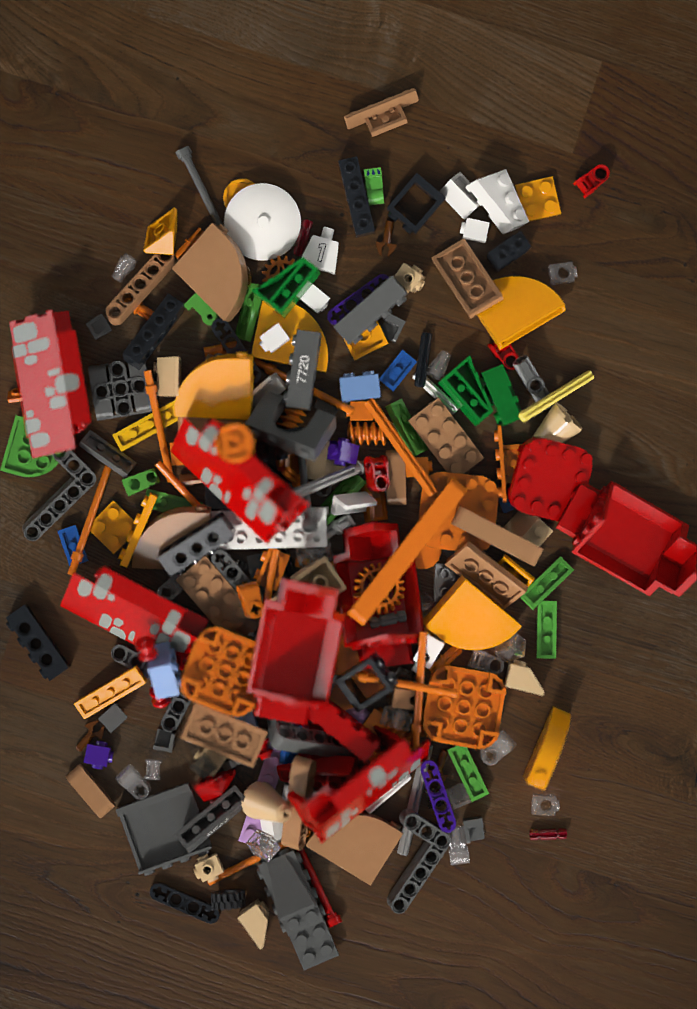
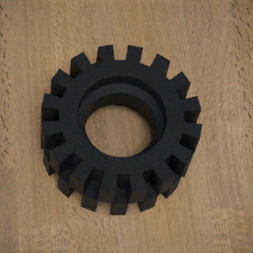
[211,889,246,910]

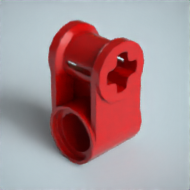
[573,164,610,199]
[487,342,519,371]
[364,455,390,493]

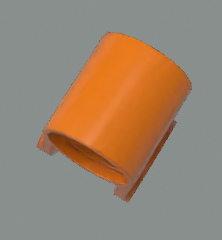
[236,581,264,619]

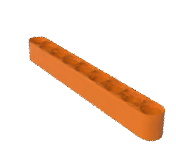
[347,477,468,626]

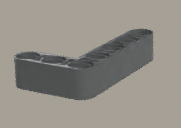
[22,449,96,541]
[111,644,191,732]
[266,718,356,757]
[387,809,451,914]

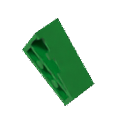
[252,257,321,318]
[438,356,493,427]
[479,364,522,427]

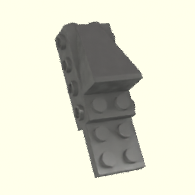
[256,847,339,970]

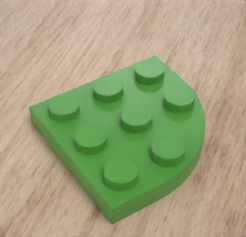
[0,415,64,477]

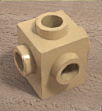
[394,263,426,293]
[193,853,225,883]

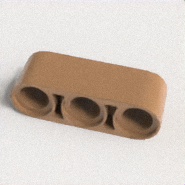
[386,450,406,506]
[65,764,116,818]

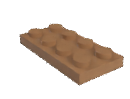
[431,239,503,319]
[408,397,484,474]
[445,541,528,609]
[176,554,255,633]
[181,703,268,768]

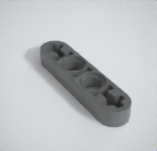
[211,549,264,611]

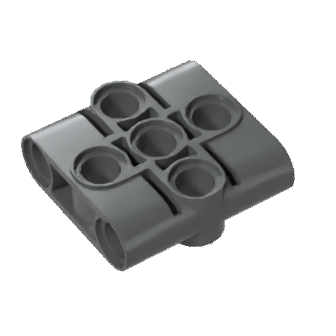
[88,360,152,421]

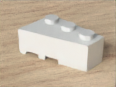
[465,169,529,234]

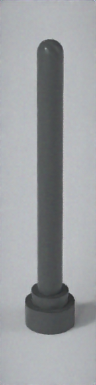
[175,146,224,226]
[297,456,318,533]

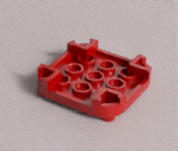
[506,436,593,522]

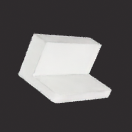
[439,172,480,219]
[253,373,288,407]
[330,491,377,516]

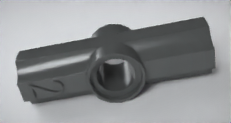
[512,355,553,410]

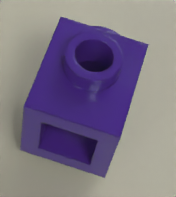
[327,438,359,466]
[84,741,114,769]

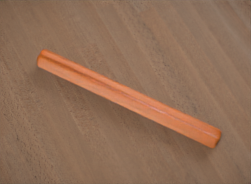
[365,398,438,497]

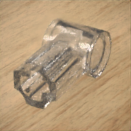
[447,826,470,866]

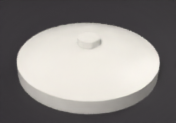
[224,183,301,261]

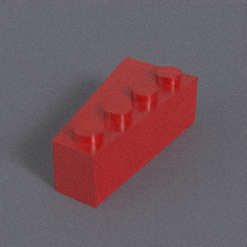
[308,699,382,763]

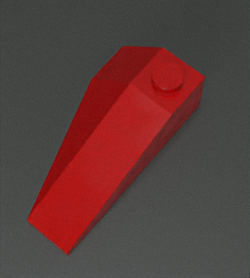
[276,756,359,792]
[194,768,237,804]

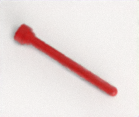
[296,848,342,928]

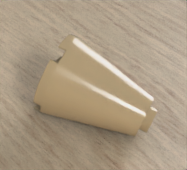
[533,402,583,443]
[241,781,292,823]

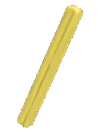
[518,370,594,422]

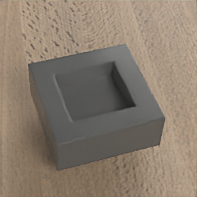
[86,314,112,340]

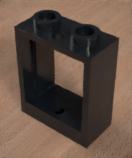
[387,173,446,235]
[486,230,532,272]
[335,652,398,712]

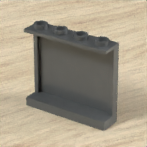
[116,782,212,876]

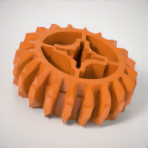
[353,563,405,615]

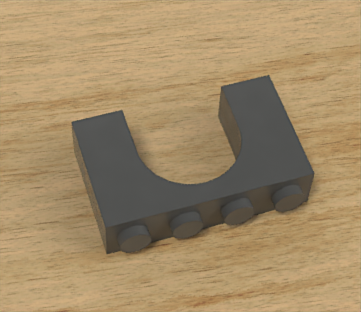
[245,390,337,461]

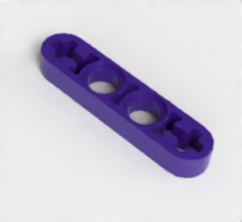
[327,274,389,325]
[420,760,456,833]

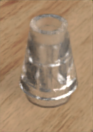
[112,253,138,282]
[427,350,451,380]

